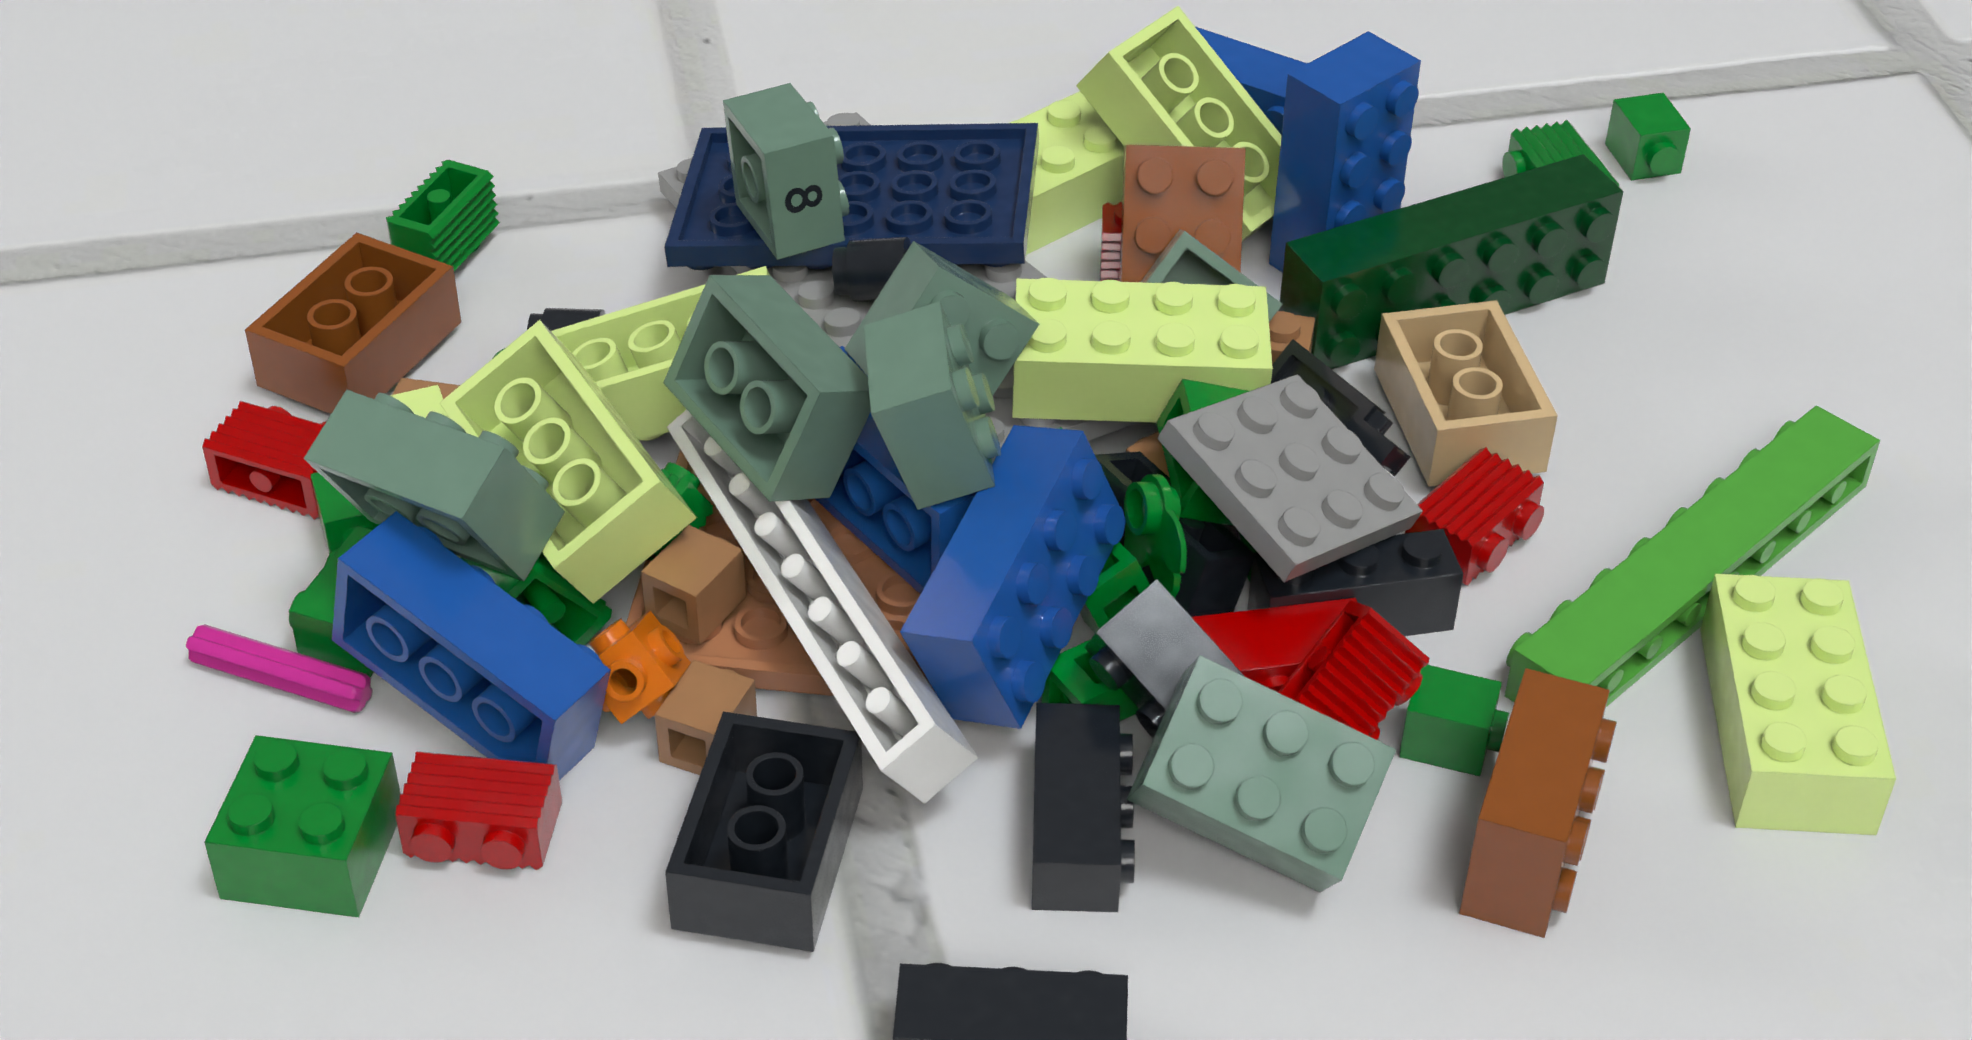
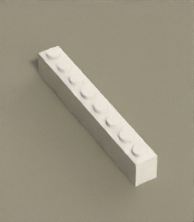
[667,409,978,804]

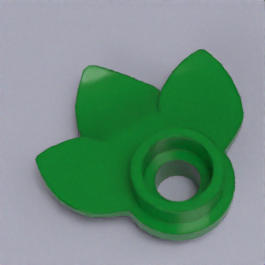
[1124,474,1187,599]

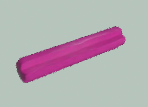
[186,624,373,713]

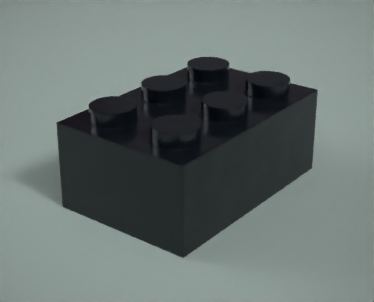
[665,711,863,952]

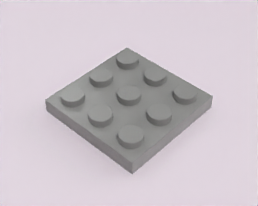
[1157,374,1423,582]

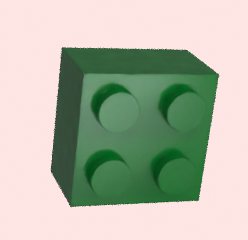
[204,735,401,918]

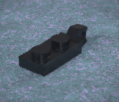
[1271,339,1411,477]

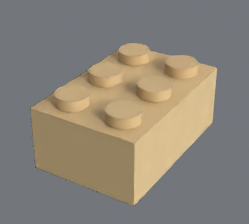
[1374,300,1558,487]

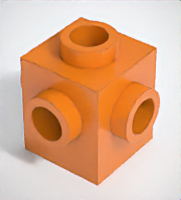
[588,610,691,724]

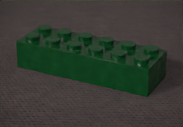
[1279,154,1624,369]

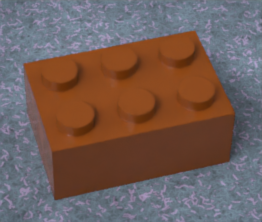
[1119,145,1246,282]
[245,232,461,414]
[1459,668,1617,938]

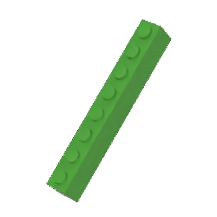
[1504,405,1880,707]

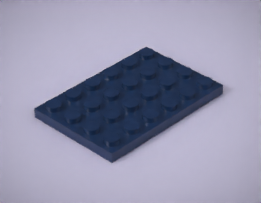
[664,123,1039,270]

